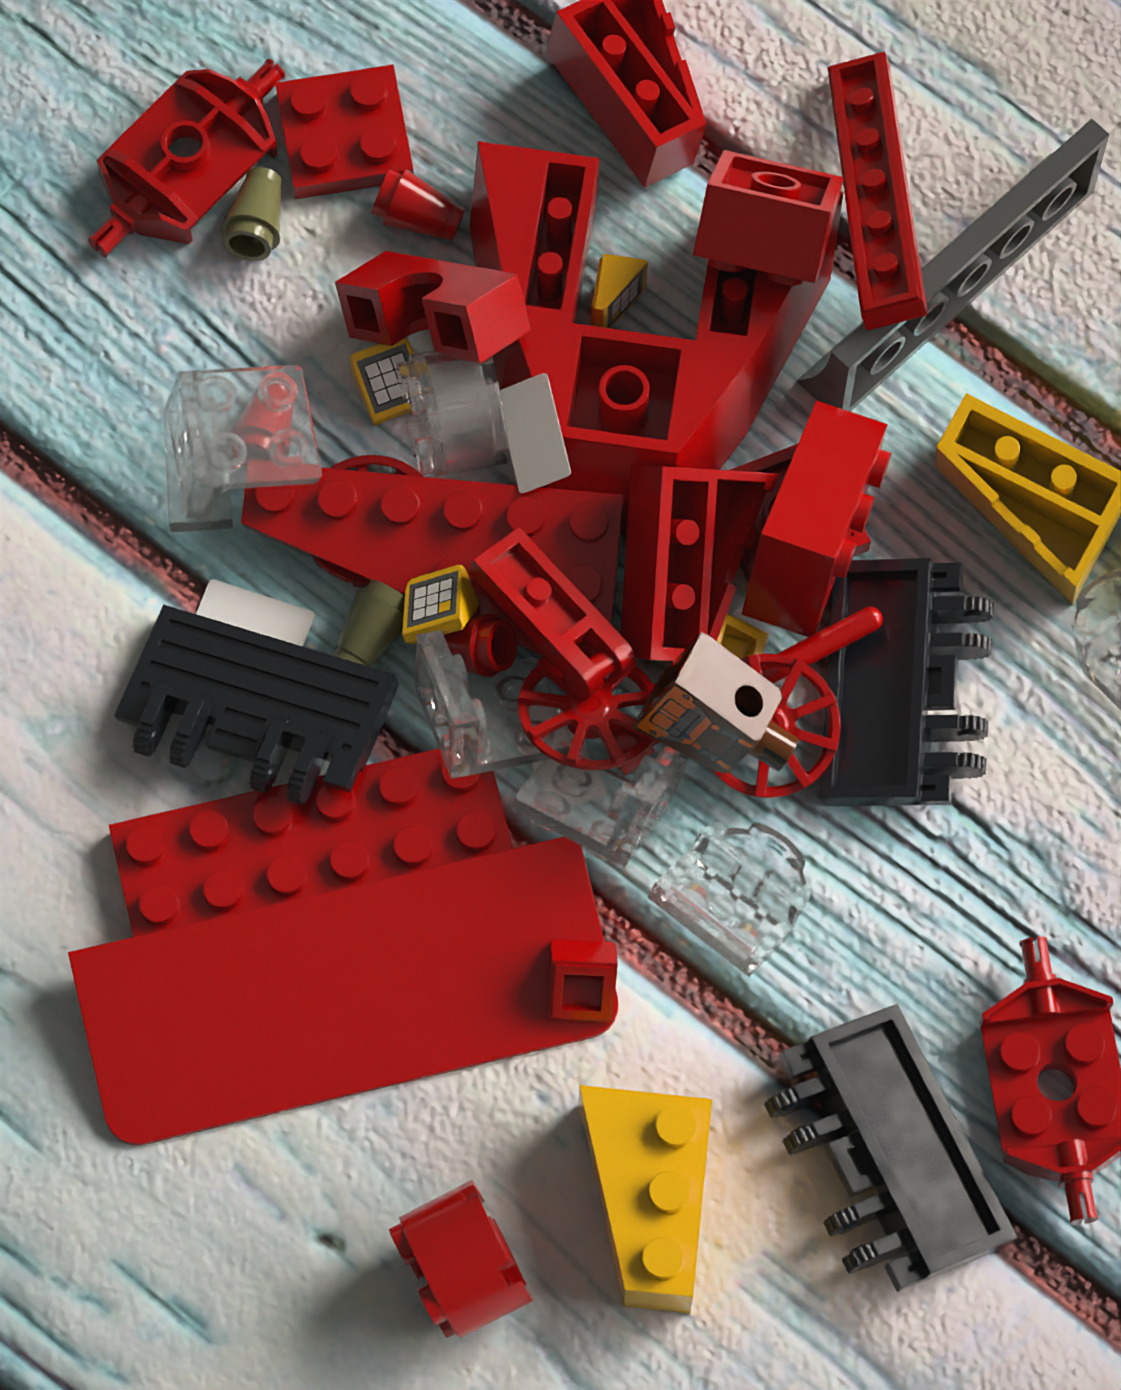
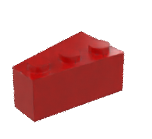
[546,0,707,188]
[741,401,892,637]
[621,464,779,661]

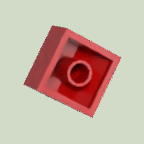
[693,150,844,286]

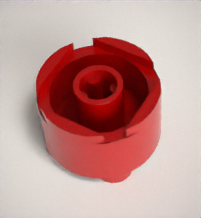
[389,1180,533,1339]

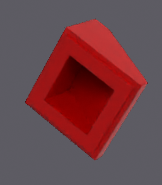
[547,939,618,1022]

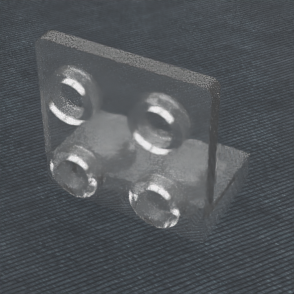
[165,365,322,518]
[415,630,573,779]
[511,744,690,868]

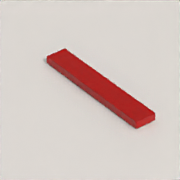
[827,52,928,331]

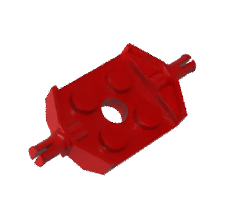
[87,59,286,258]
[979,936,1121,1225]

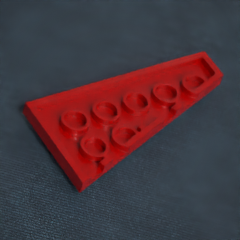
[241,461,624,681]

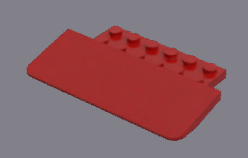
[68,738,619,1145]

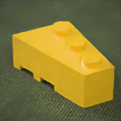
[935,393,1121,605]
[578,1085,712,1314]

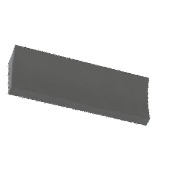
[797,118,1110,412]

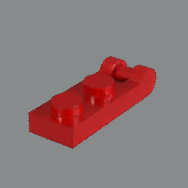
[468,527,635,700]

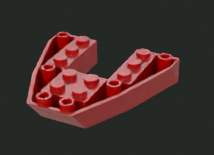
[469,141,844,535]

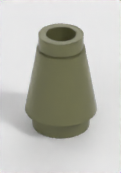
[220,167,282,261]
[332,579,405,667]

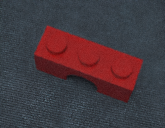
[335,251,531,364]

